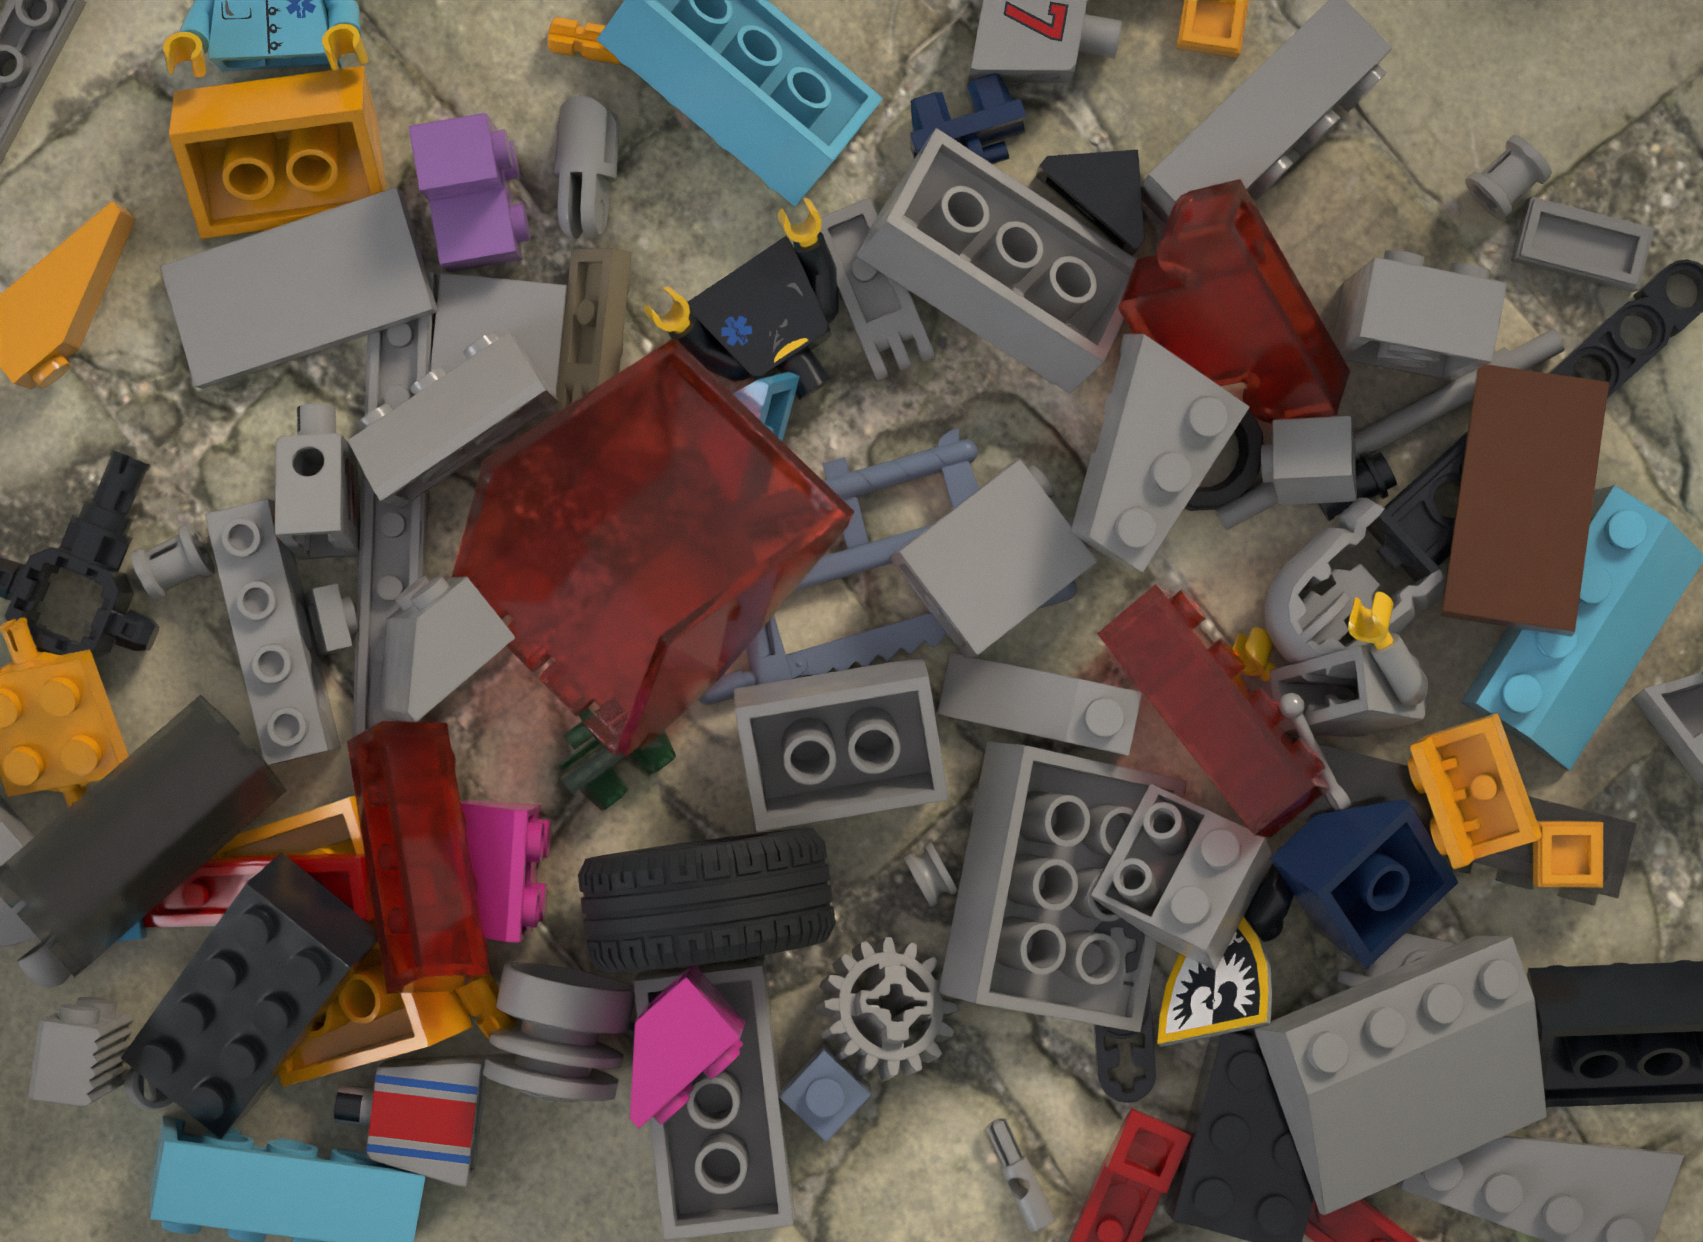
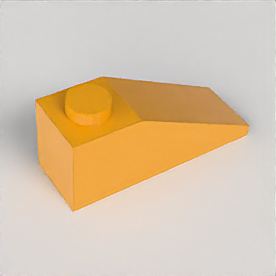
[0,201,136,389]

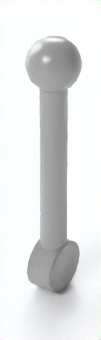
[1278,693,1351,811]

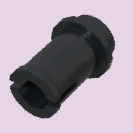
[1318,451,1397,521]

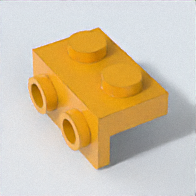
[1408,713,1542,869]

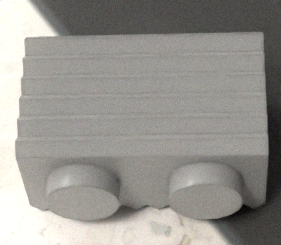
[28,997,133,1107]

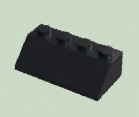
[1527,960,1703,1108]

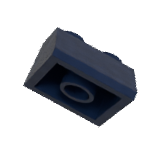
[1270,799,1459,970]

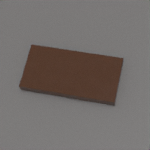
[1440,365,1609,637]

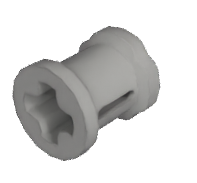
[1465,135,1552,221]
[130,523,215,602]

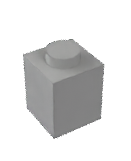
[1261,416,1357,505]

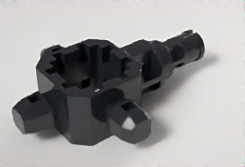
[0,449,159,659]

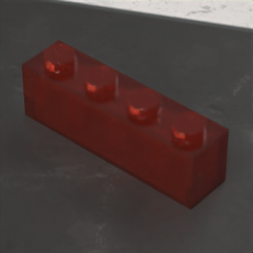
[1097,584,1330,838]
[347,721,490,994]

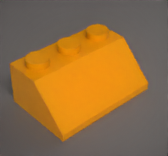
[169,66,387,239]

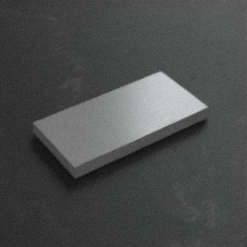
[160,187,438,389]

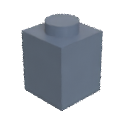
[779,1041,871,1142]

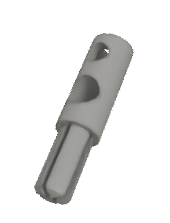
[986,1118,1055,1232]

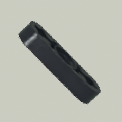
[1091,918,1156,1103]

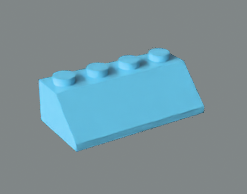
[596,0,883,207]
[1460,485,1703,771]

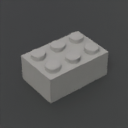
[1328,250,1507,381]
[734,657,949,832]

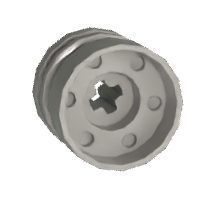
[483,962,635,1102]

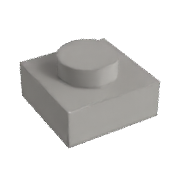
[303,583,358,656]

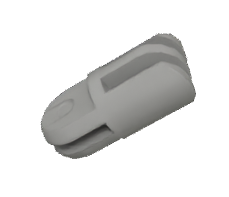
[553,95,619,240]

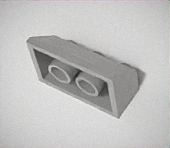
[348,331,559,508]

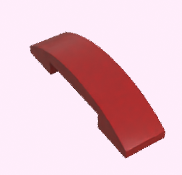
[1068,1108,1192,1242]

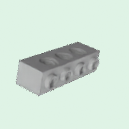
[205,499,341,766]

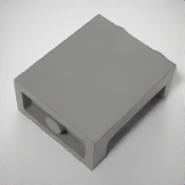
[889,459,1098,658]

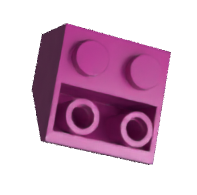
[449,800,551,943]
[630,965,746,1129]

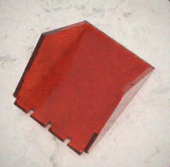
[452,338,855,756]

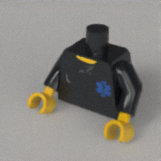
[644,198,839,400]

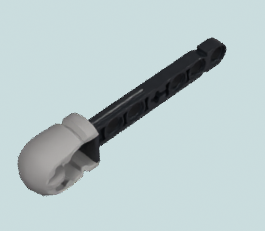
[1264,259,1703,664]

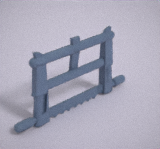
[695,428,1077,705]

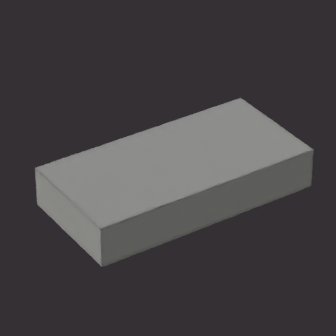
[1511,196,1654,292]

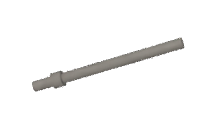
[1215,329,1564,530]

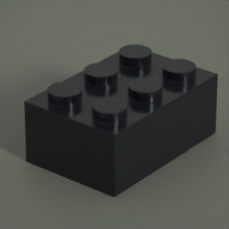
[1164,1031,1314,1242]

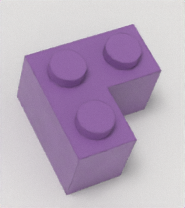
[409,113,531,273]

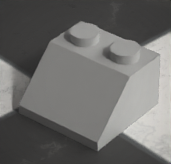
[378,575,516,722]

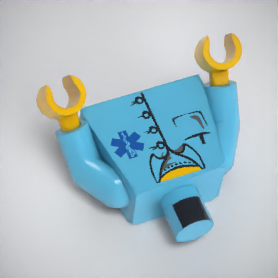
[163,0,369,78]

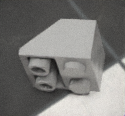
[1091,783,1272,970]

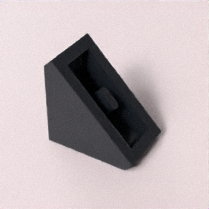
[1035,149,1145,256]

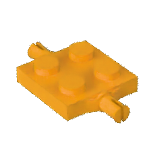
[0,617,132,826]

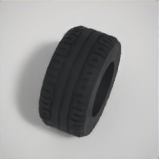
[578,828,836,973]

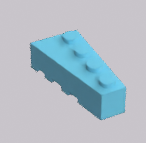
[149,1116,425,1242]

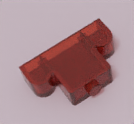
[1118,179,1350,424]

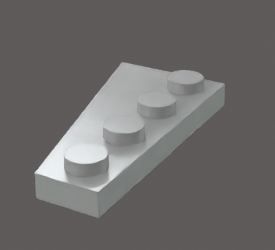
[1396,1136,1684,1242]

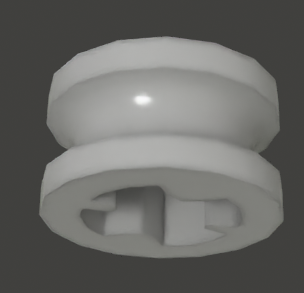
[904,842,958,907]

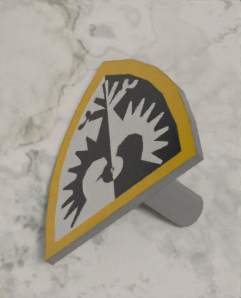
[1157,916,1272,1047]

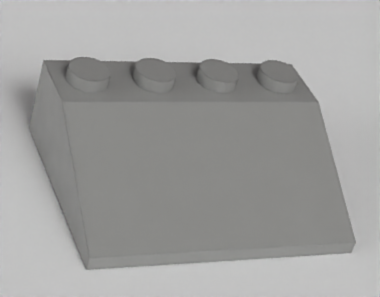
[939,741,1187,1032]
[1254,935,1547,1215]

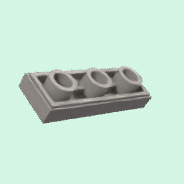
[0,0,87,165]

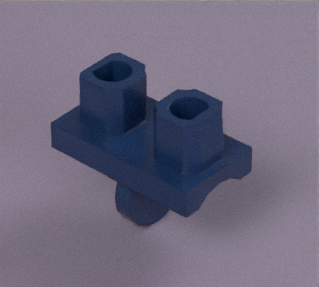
[910,73,1026,164]

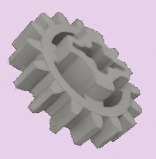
[816,937,957,1081]

